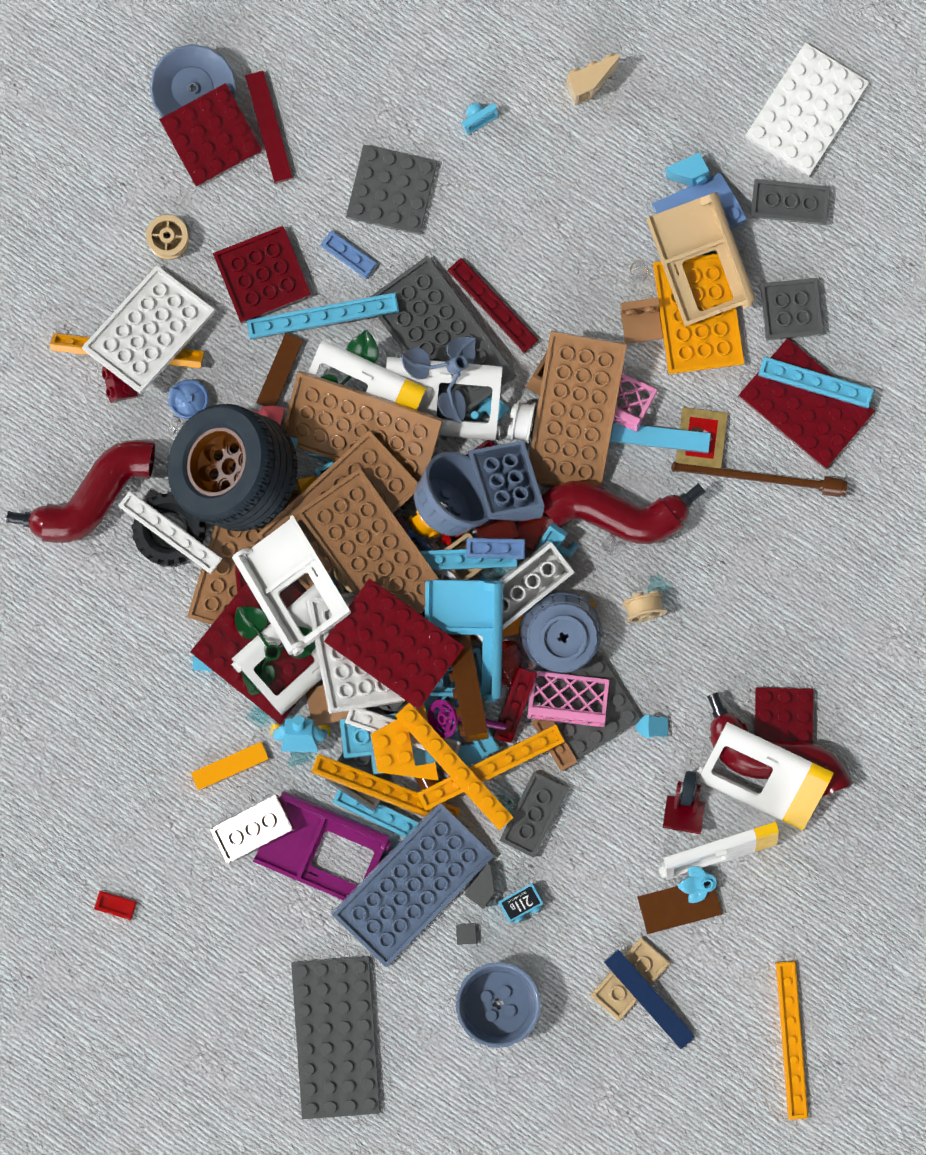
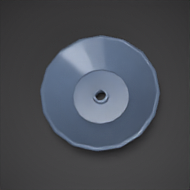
[149,44,237,118]

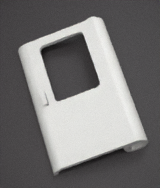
[386,357,502,441]
[231,584,322,715]

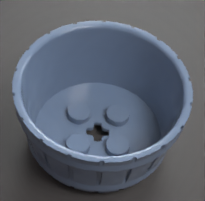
[414,452,490,536]
[519,591,602,673]
[456,962,541,1048]

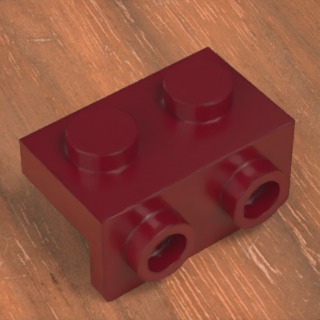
[102,366,138,403]

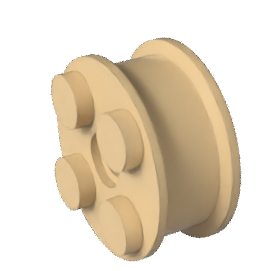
[146,215,189,260]
[622,590,668,623]

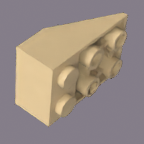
[566,53,620,105]

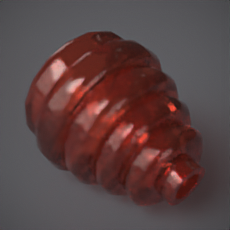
[502,640,523,687]

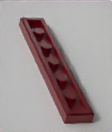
[245,71,293,184]
[447,258,538,354]

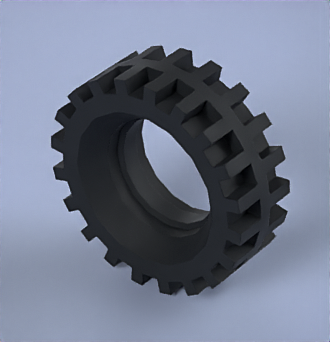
[131,492,207,567]

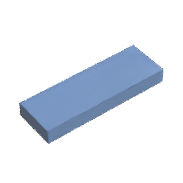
[320,230,377,279]
[466,538,525,559]

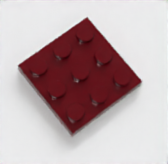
[754,687,813,743]

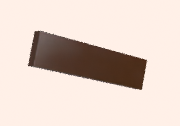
[256,333,303,406]

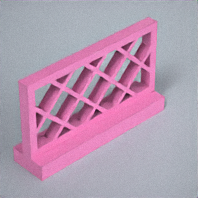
[613,374,657,432]
[527,671,609,727]

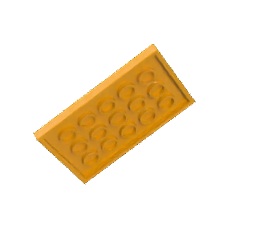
[653,254,744,375]

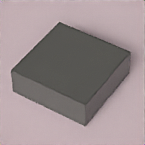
[456,924,476,945]

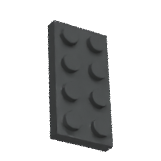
[750,179,830,225]
[499,772,568,858]

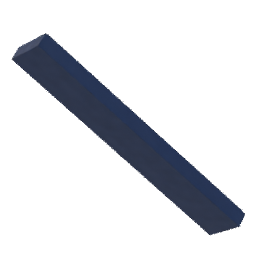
[603,949,695,1049]

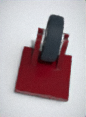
[662,771,705,835]

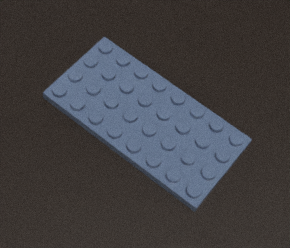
[331,803,494,967]

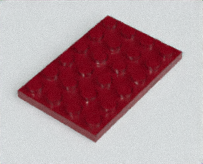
[738,338,875,470]
[324,578,465,710]

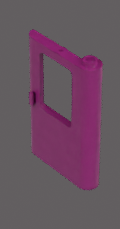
[253,790,392,900]

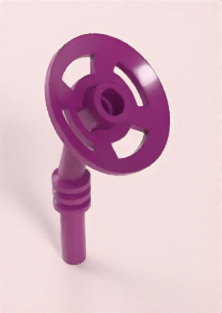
[428,700,507,738]

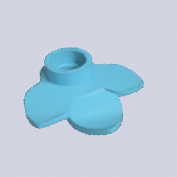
[678,866,717,903]

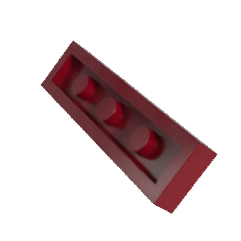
[492,666,537,743]

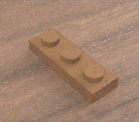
[532,719,578,771]

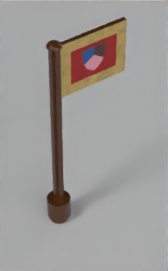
[671,407,847,497]

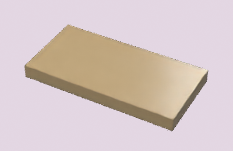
[590,937,670,1021]

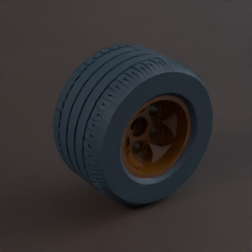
[167,404,298,531]

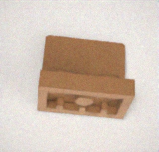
[620,298,663,344]

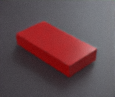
[94,891,137,920]

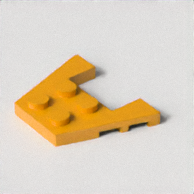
[370,705,438,780]

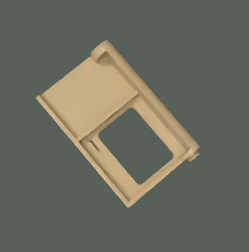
[646,192,756,326]

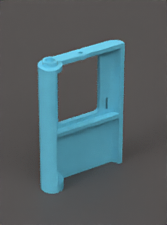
[425,580,504,702]

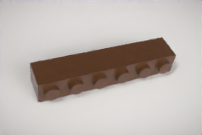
[448,634,489,743]

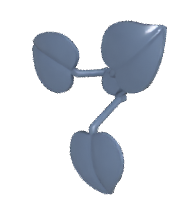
[401,337,476,423]

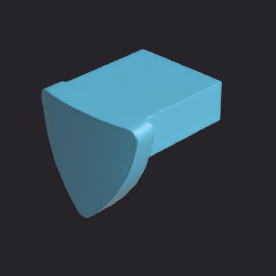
[635,714,668,738]

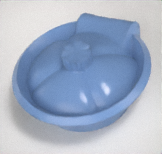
[168,379,209,419]

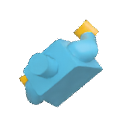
[271,715,330,752]

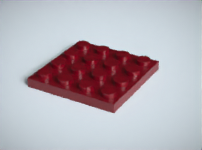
[159,83,262,186]
[213,226,311,324]

